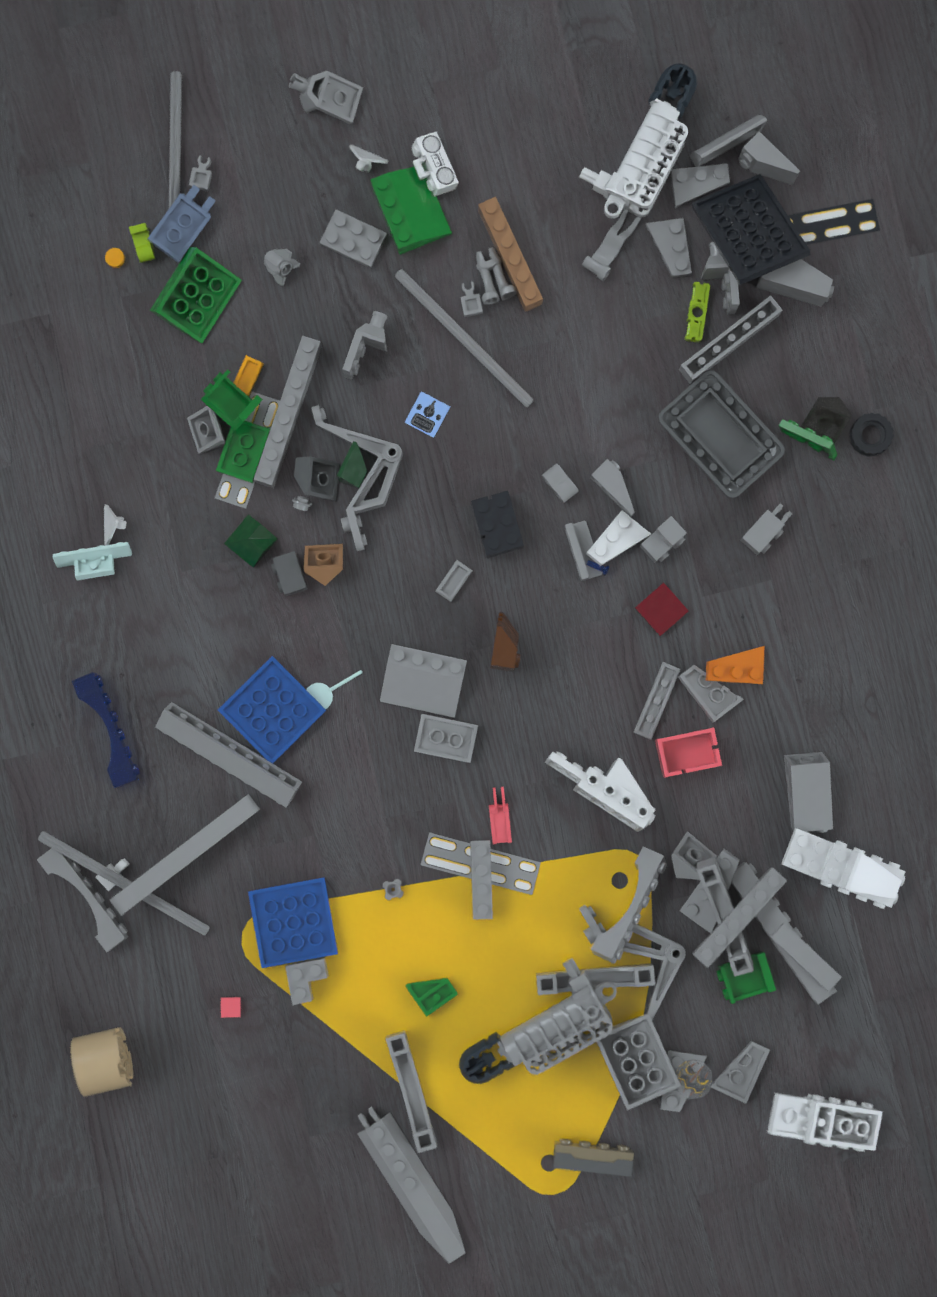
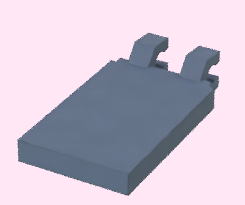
[147,185,215,263]

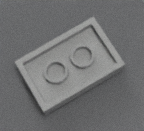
[320,210,387,268]
[414,714,478,763]

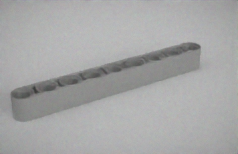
[109,794,260,915]

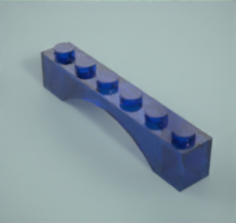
[72,672,140,788]

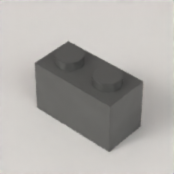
[271,551,308,596]

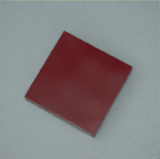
[635,582,689,636]

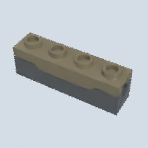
[552,1138,634,1177]

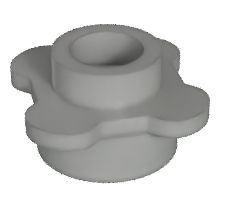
[292,496,312,511]
[383,879,404,900]

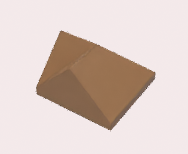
[304,544,343,586]

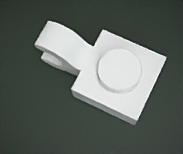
[96,858,130,891]

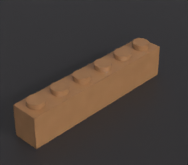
[478,197,543,312]

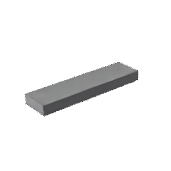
[633,662,681,740]
[771,923,842,991]

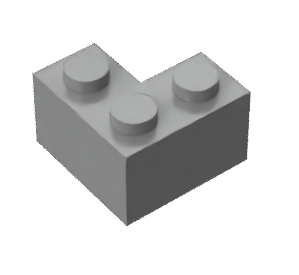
[640,516,687,563]
[285,957,329,1005]

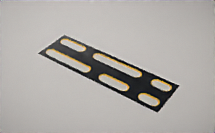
[788,199,880,245]

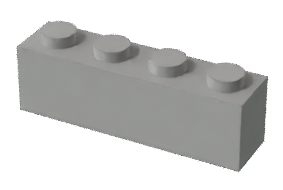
[470,840,493,919]

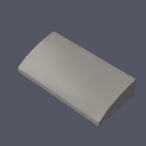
[689,115,767,167]

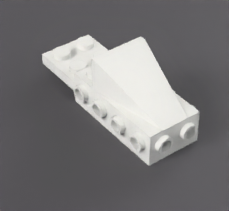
[545,752,656,832]
[781,828,905,909]
[768,1093,882,1152]

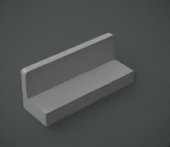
[564,521,602,581]

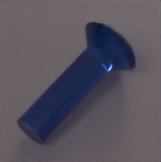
[586,560,609,576]

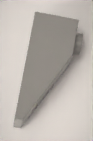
[590,459,635,517]

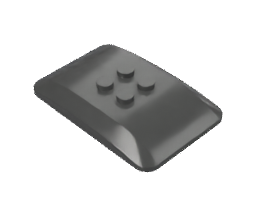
[658,370,785,498]

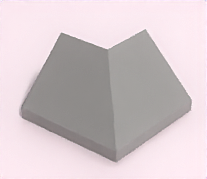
[671,831,717,880]

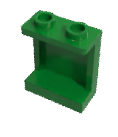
[201,369,263,431]
[716,951,776,1004]

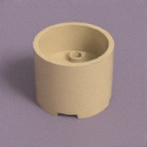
[71,1027,133,1097]

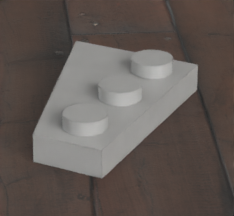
[671,163,730,208]
[646,218,692,278]
[710,1041,770,1103]

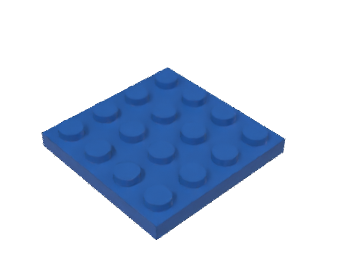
[218,656,327,764]
[248,877,338,968]

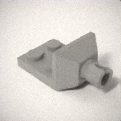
[289,71,363,124]
[701,242,740,315]
[342,311,387,379]

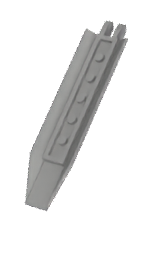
[357,1107,466,1264]

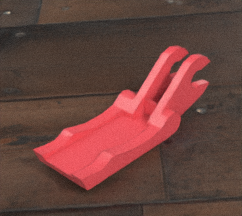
[489,787,512,844]

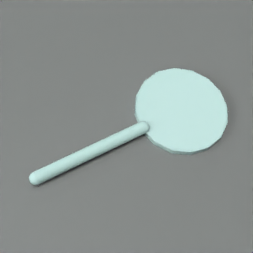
[307,670,362,709]

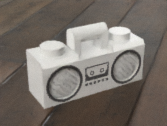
[412,132,459,197]

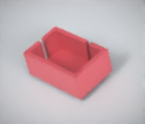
[655,728,722,778]

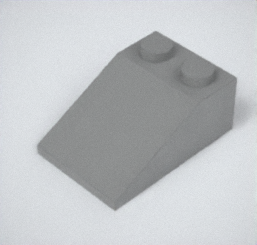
[738,132,800,185]

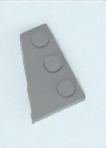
[678,665,744,723]
[660,1050,707,1112]

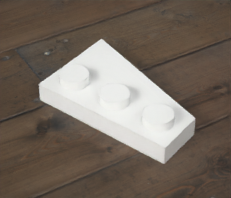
[586,510,651,566]

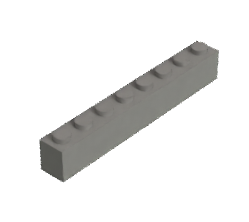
[254,336,322,489]
[155,702,302,807]
[731,862,837,1004]

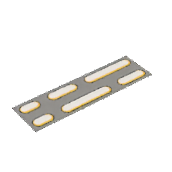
[215,392,280,509]
[421,833,541,895]

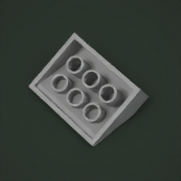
[380,644,467,718]
[596,1013,681,1110]

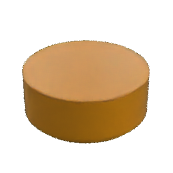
[105,248,125,268]

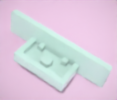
[53,542,132,580]

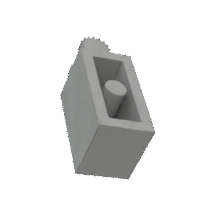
[740,503,792,555]

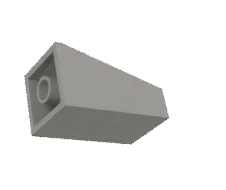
[756,259,834,307]
[784,752,833,833]

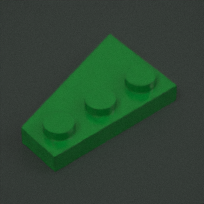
[779,419,837,461]

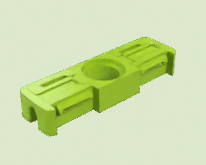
[685,282,710,343]

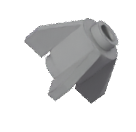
[264,249,300,286]

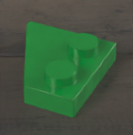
[405,978,458,1017]

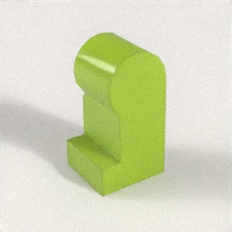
[129,223,155,263]

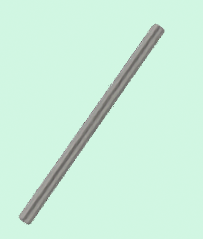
[169,71,181,208]
[395,269,533,407]
[38,831,210,935]

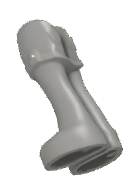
[476,247,517,304]

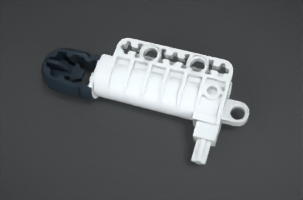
[579,63,697,218]

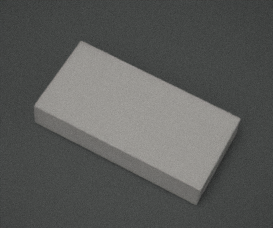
[435,560,473,602]

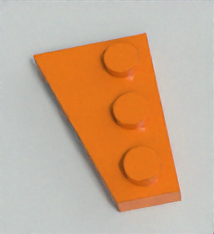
[706,646,765,684]

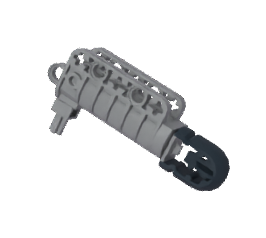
[459,958,617,1084]

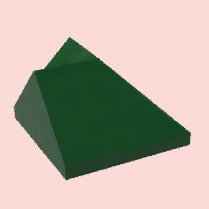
[337,441,368,488]
[224,515,278,568]

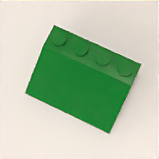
[370,165,452,255]
[150,247,242,344]

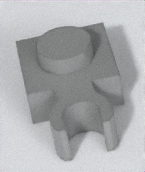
[189,155,212,191]
[461,282,483,317]

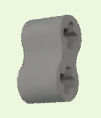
[541,463,579,503]

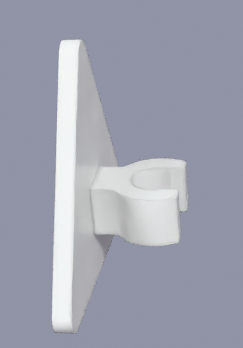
[349,145,388,172]
[104,505,126,545]

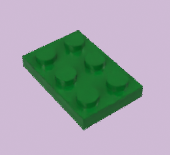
[216,421,270,484]

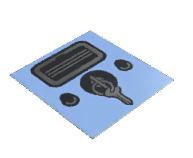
[405,392,450,438]

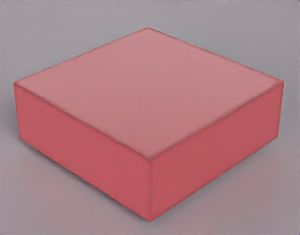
[221,997,241,1018]

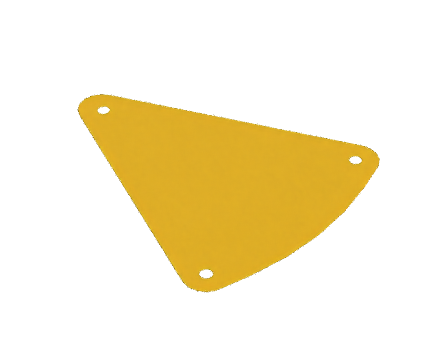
[241,849,652,1195]

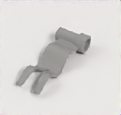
[582,208,641,281]

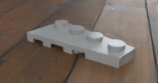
[680,849,740,933]

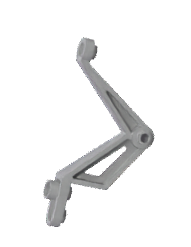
[312,405,403,551]
[579,905,686,1038]

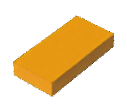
[233,355,264,397]

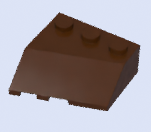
[491,612,520,672]

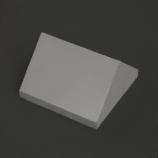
[187,406,226,454]

